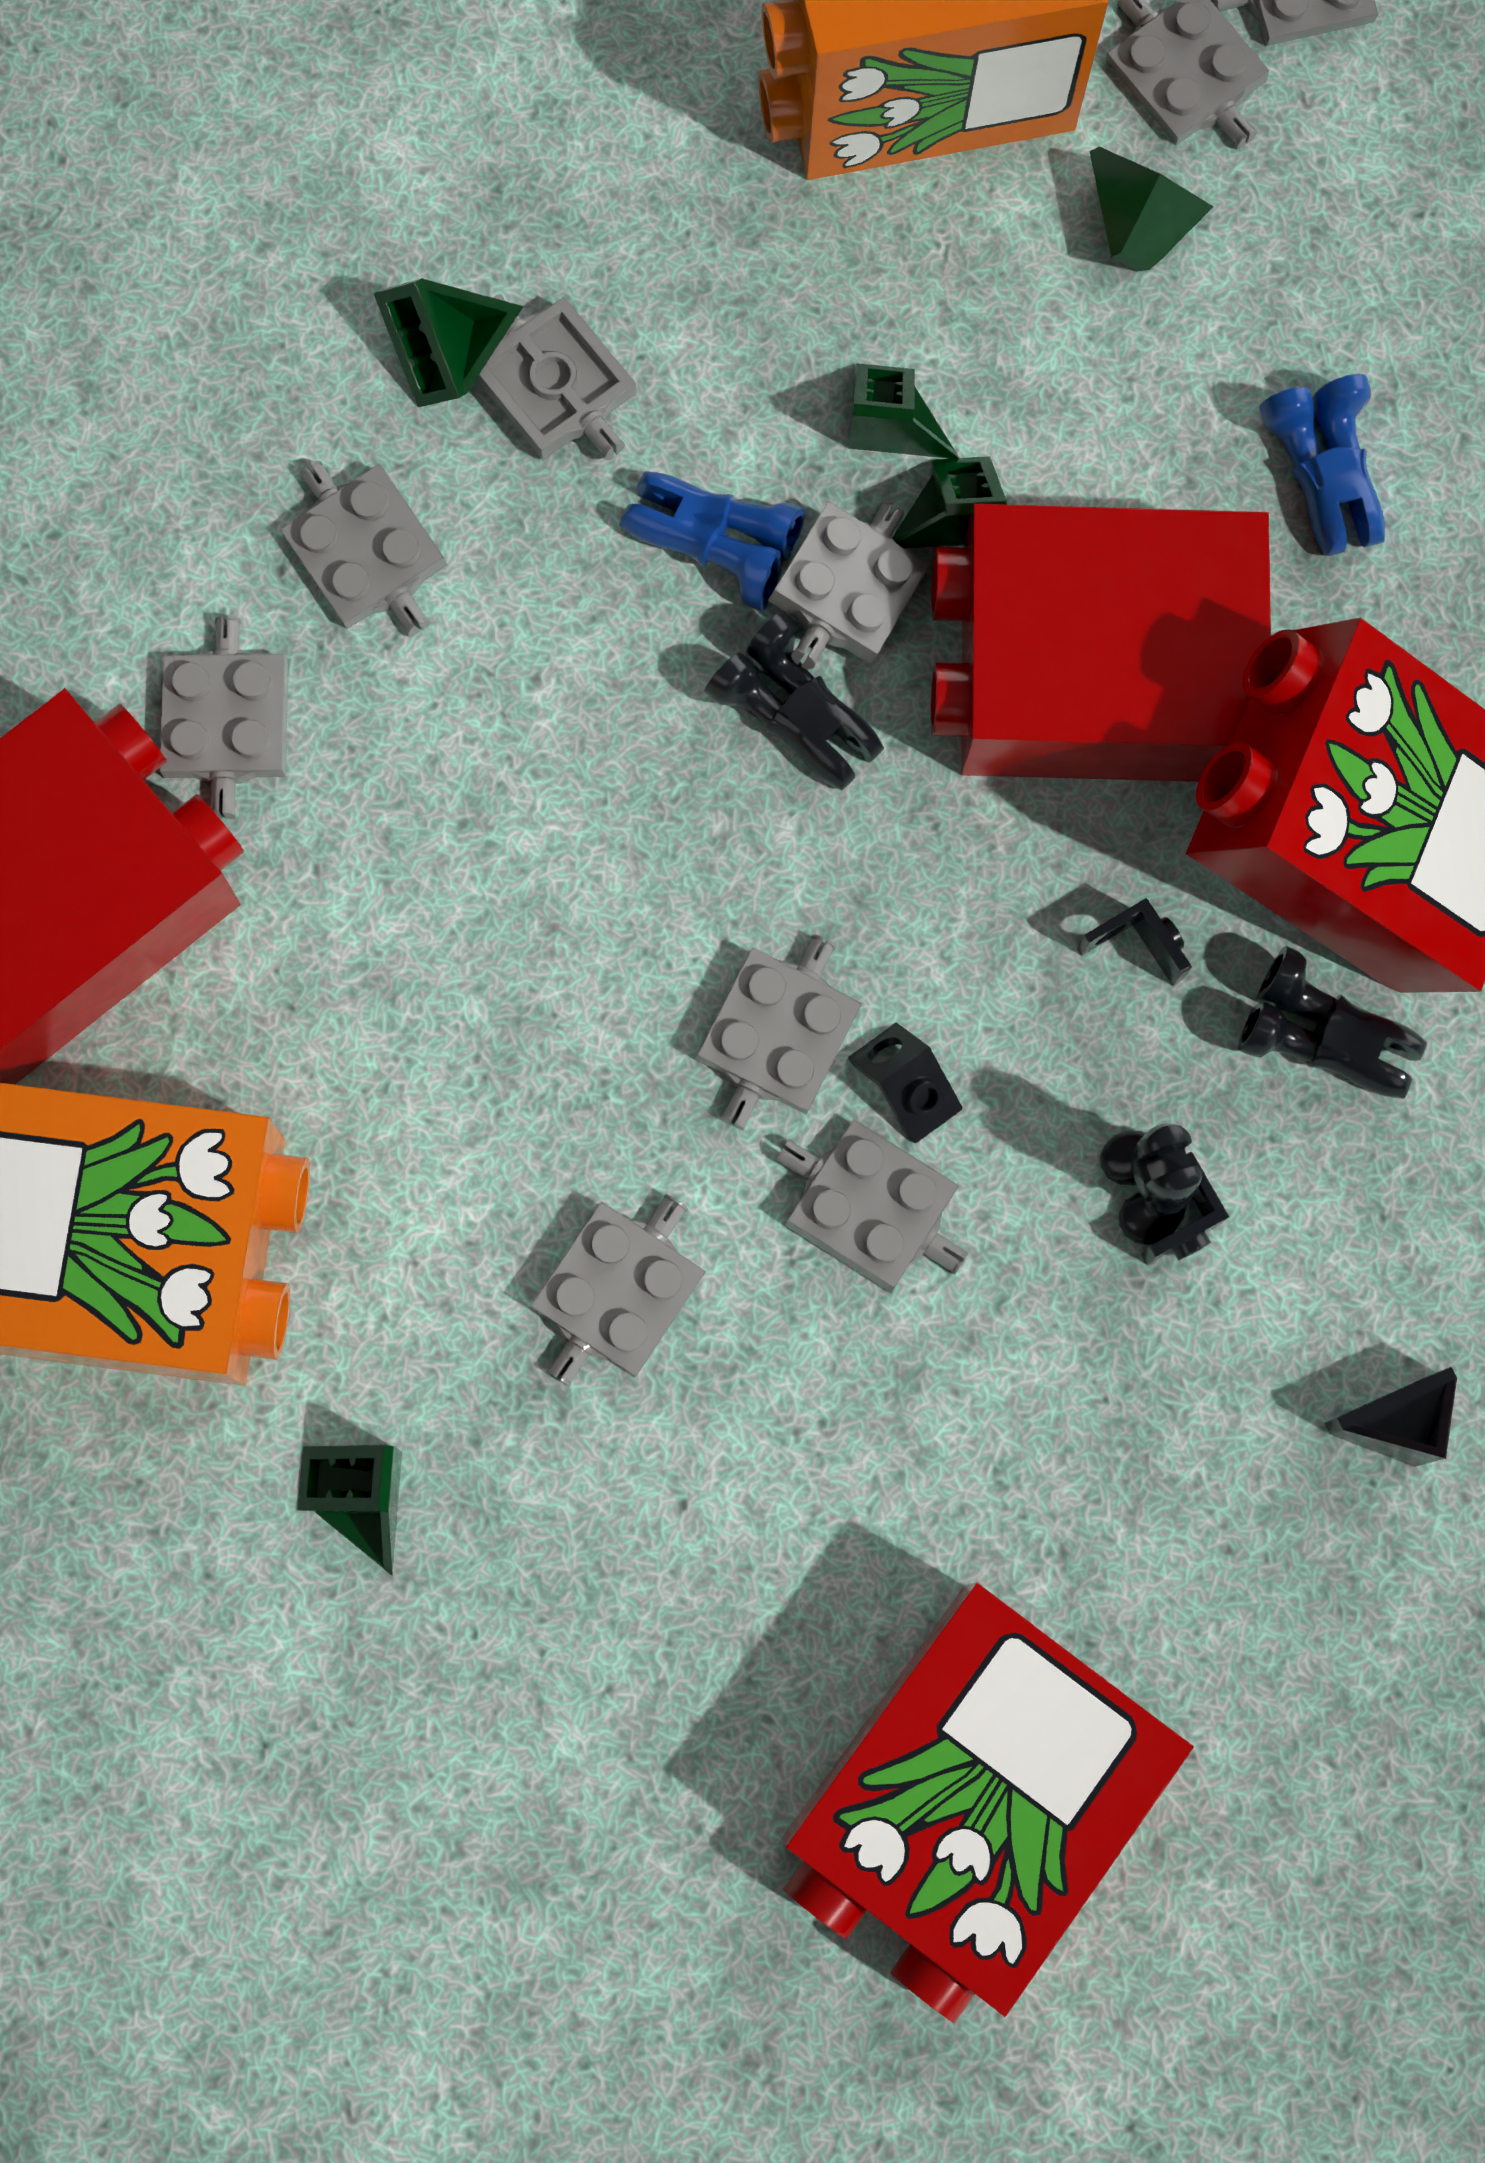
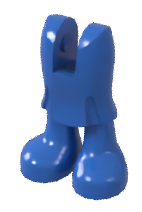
[1259,374,1385,556]
[619,471,805,611]

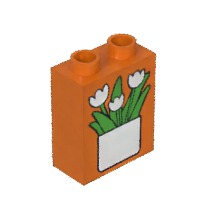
[758,0,1108,180]
[0,1083,310,1386]

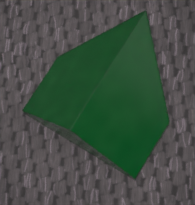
[1089,147,1214,272]
[373,278,523,408]
[848,363,960,459]
[892,456,1007,549]
[298,1445,402,1575]

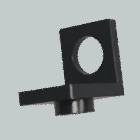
[1077,898,1192,986]
[848,1023,963,1143]
[1141,1152,1229,1265]

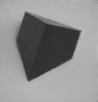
[1325,1367,1457,1467]

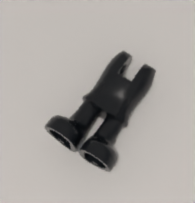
[704,611,884,791]
[1238,946,1427,1099]
[1100,1123,1202,1245]

